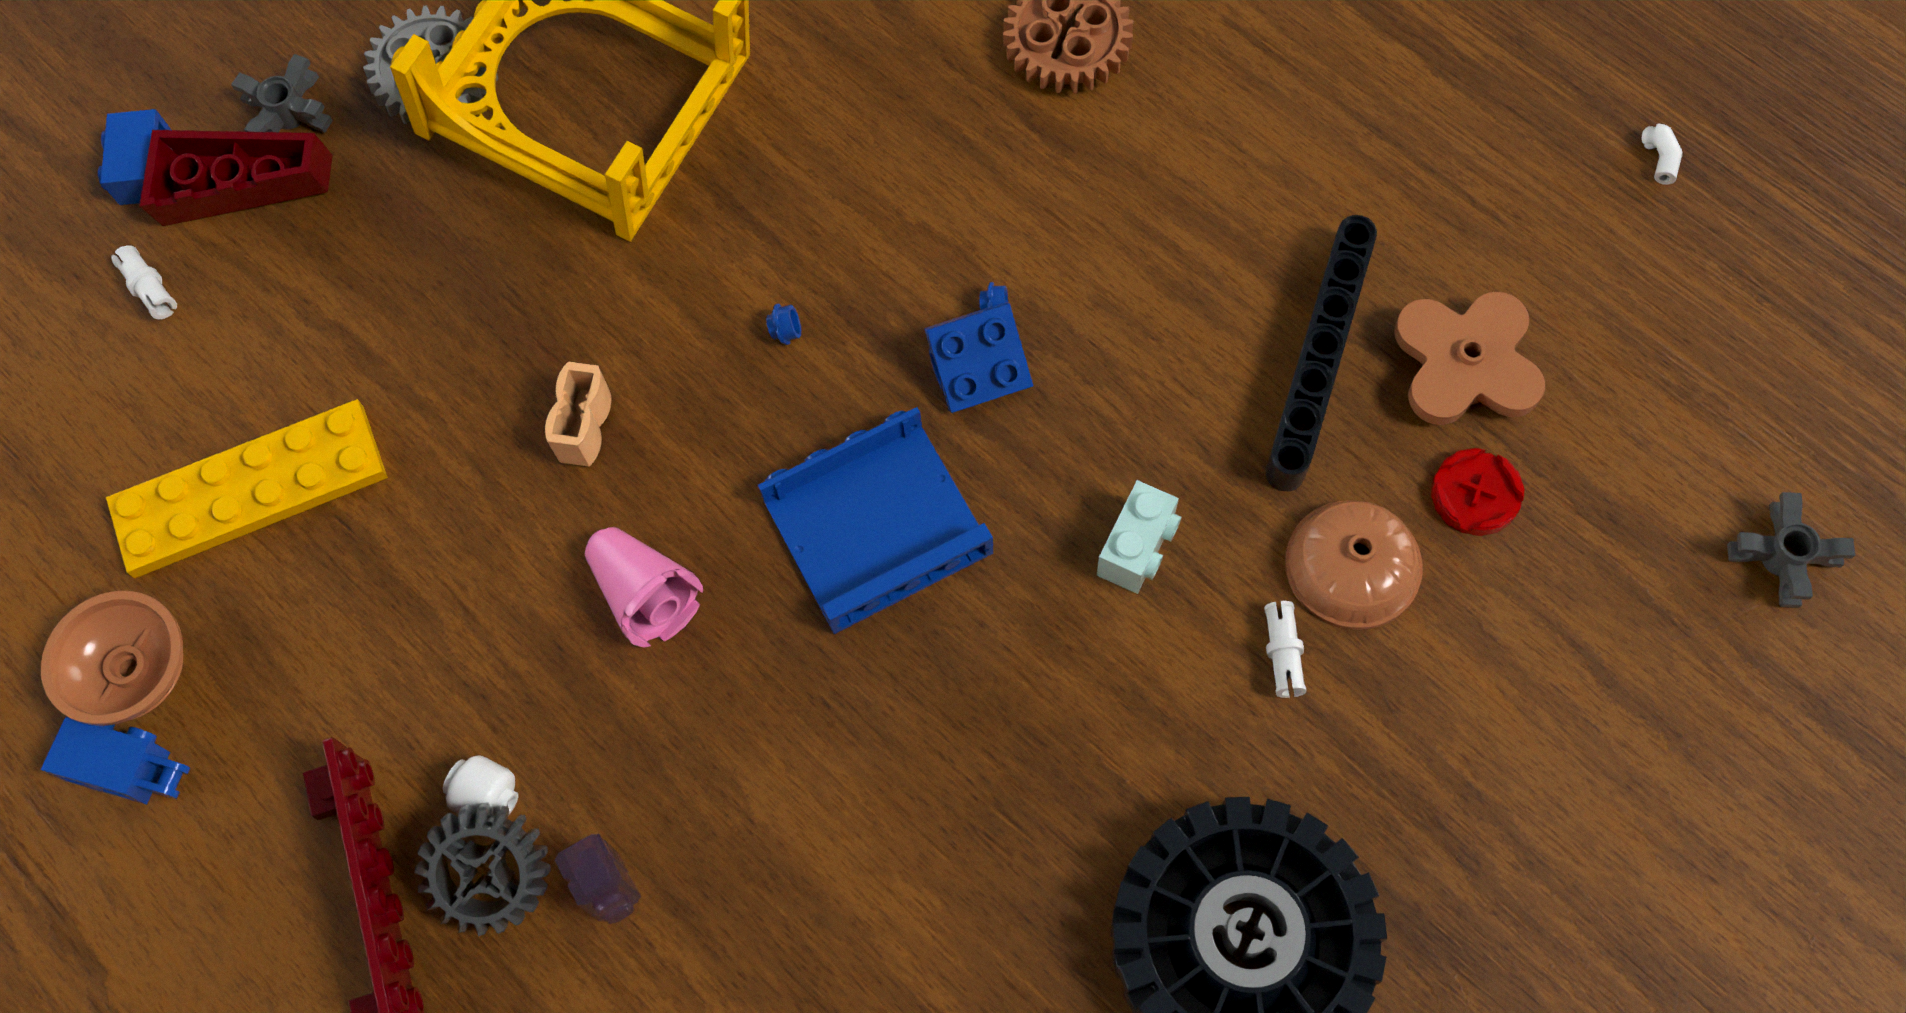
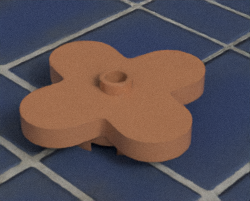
[1394,292,1545,425]

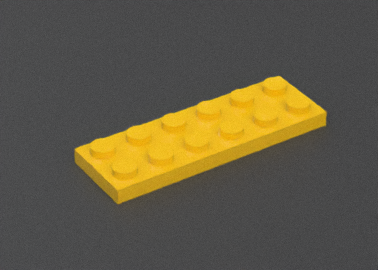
[106,399,388,578]

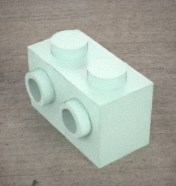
[1097,480,1182,594]

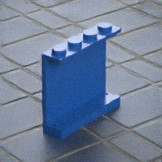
[758,407,993,634]

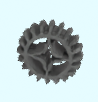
[415,802,551,937]

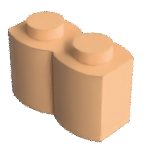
[545,362,611,467]

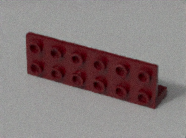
[303,737,425,1013]

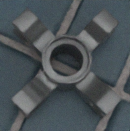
[231,54,333,133]
[1727,492,1855,608]

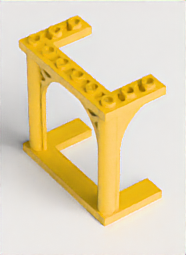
[390,0,750,242]

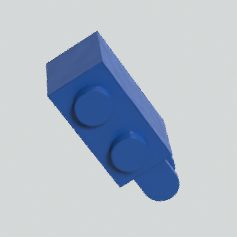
[40,717,190,805]

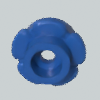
[980,282,1008,310]
[766,304,801,345]

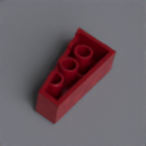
[139,130,333,226]

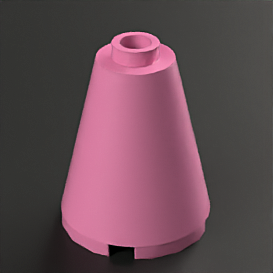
[585,527,703,648]

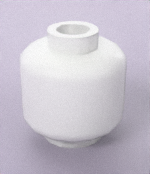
[443,755,518,816]

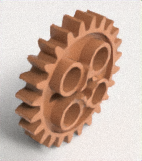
[1003,0,1133,94]

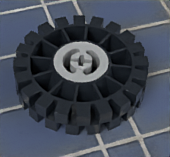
[1110,797,1387,1013]

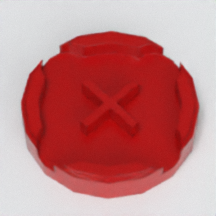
[1431,448,1525,536]

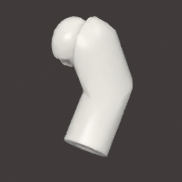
[1642,123,1683,185]

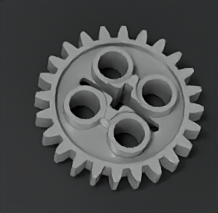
[363,5,499,124]

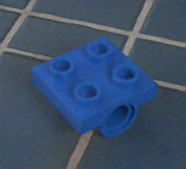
[924,302,1033,413]

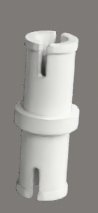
[111,245,177,319]
[1264,601,1307,698]

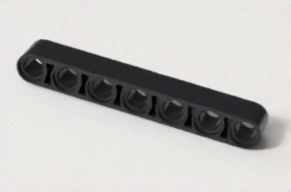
[1265,215,1377,492]

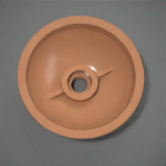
[1285,500,1423,630]
[41,591,183,726]

